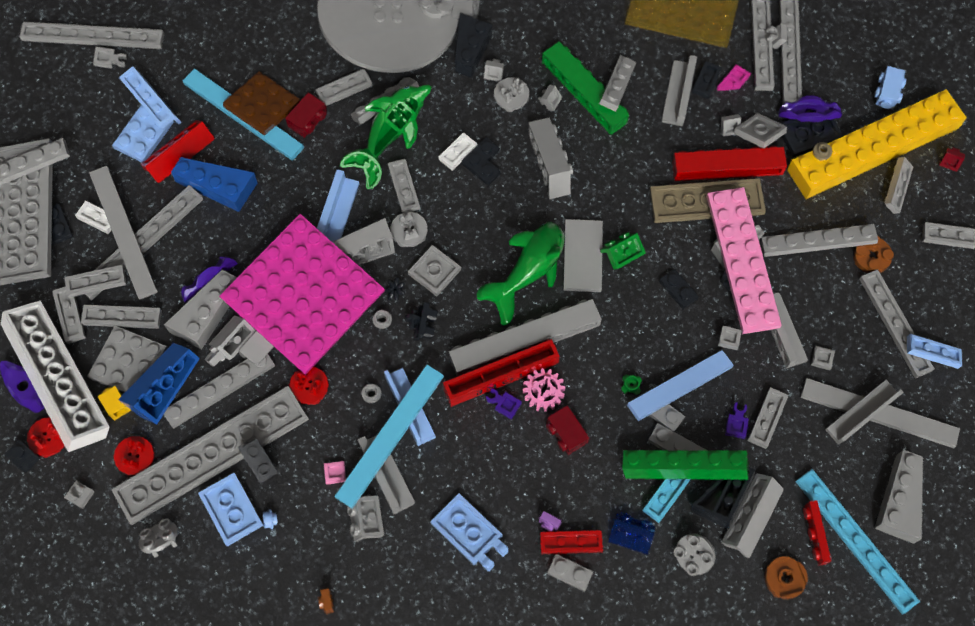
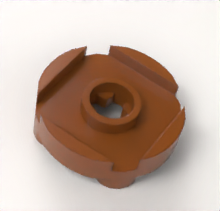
[854,236,894,273]
[765,556,808,599]

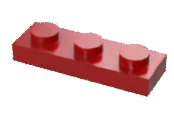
[803,500,831,566]
[540,530,603,554]

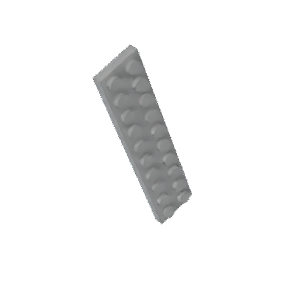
[112,386,309,525]

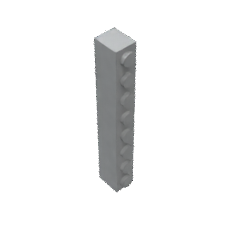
[449,299,602,377]

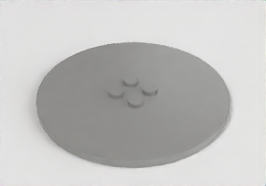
[317,0,458,73]

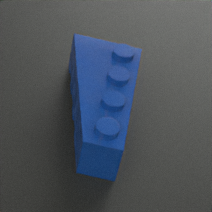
[171,157,258,212]
[118,343,200,425]

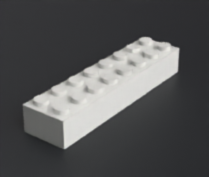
[1,300,109,452]

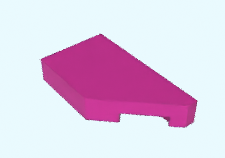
[717,64,751,91]

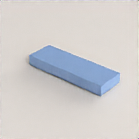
[907,334,962,369]

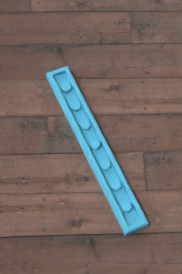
[183,69,304,161]
[335,365,444,509]
[795,469,920,614]

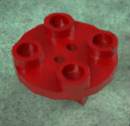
[289,367,329,405]
[27,418,65,458]
[114,436,155,475]

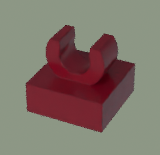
[939,147,965,172]

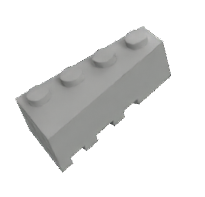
[528,118,573,199]
[874,450,923,544]

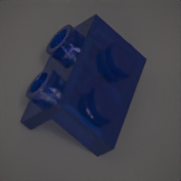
[608,513,655,555]

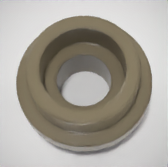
[813,142,832,161]

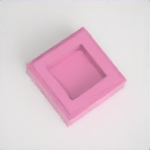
[324,461,346,484]

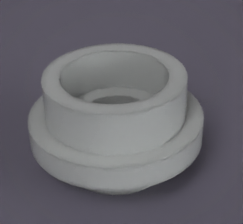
[373,310,392,329]
[362,384,381,403]

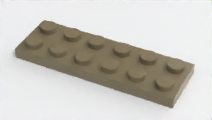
[650,178,766,223]

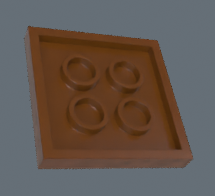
[223,71,300,136]

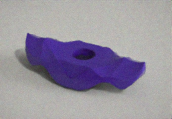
[778,96,842,122]
[181,257,238,303]
[0,361,45,413]

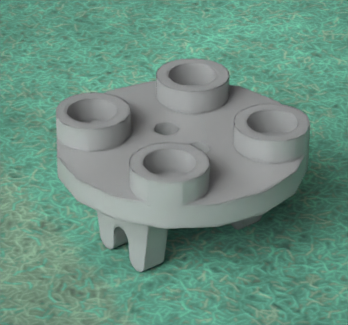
[494,78,529,112]
[391,212,428,247]
[138,519,178,557]
[674,534,715,576]

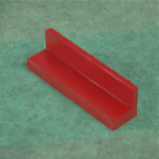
[140,120,215,183]

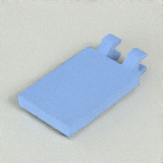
[430,493,509,572]

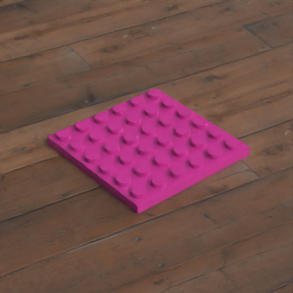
[219,214,385,375]

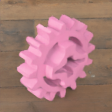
[523,368,565,412]

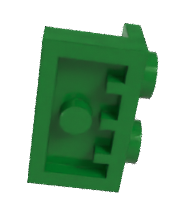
[600,232,646,270]

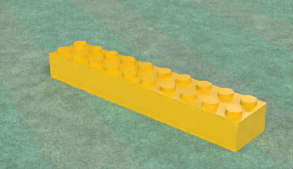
[787,89,967,199]

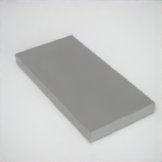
[563,219,603,292]

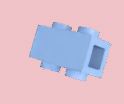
[874,66,906,110]

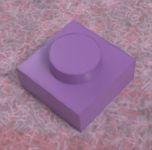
[539,511,561,532]

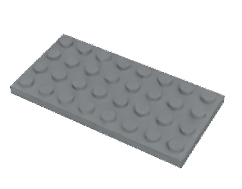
[0,139,53,285]

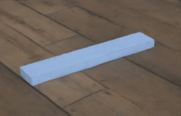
[627,350,734,421]

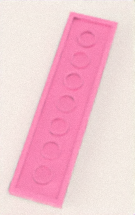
[707,187,782,334]

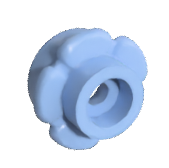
[263,509,277,529]

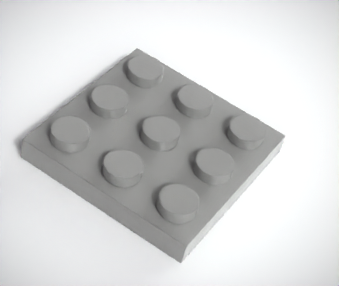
[87,326,168,393]

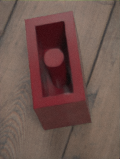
[285,92,327,138]
[546,405,589,455]

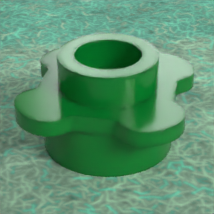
[621,375,642,395]

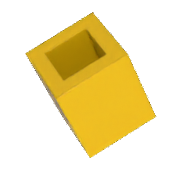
[98,386,131,421]

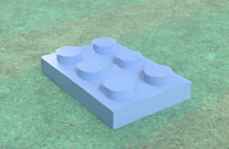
[112,105,174,162]
[198,473,263,546]

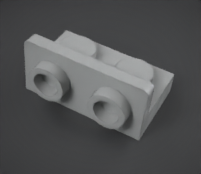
[347,496,384,542]

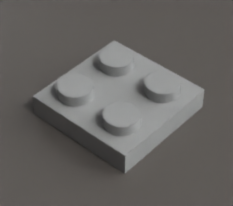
[735,113,787,148]
[408,245,461,296]

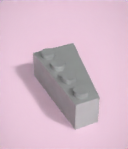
[333,218,395,265]
[164,270,237,350]

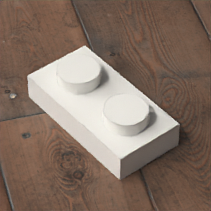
[439,133,477,171]
[75,201,111,234]

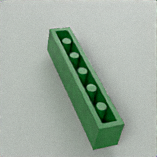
[542,42,629,135]
[623,450,748,480]

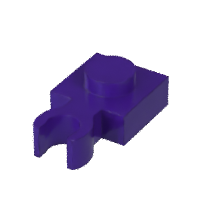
[486,389,522,420]
[725,402,749,439]

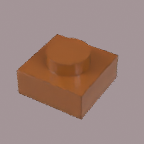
[318,588,335,614]

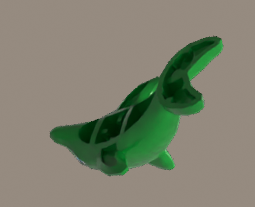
[340,85,432,190]
[477,222,565,326]

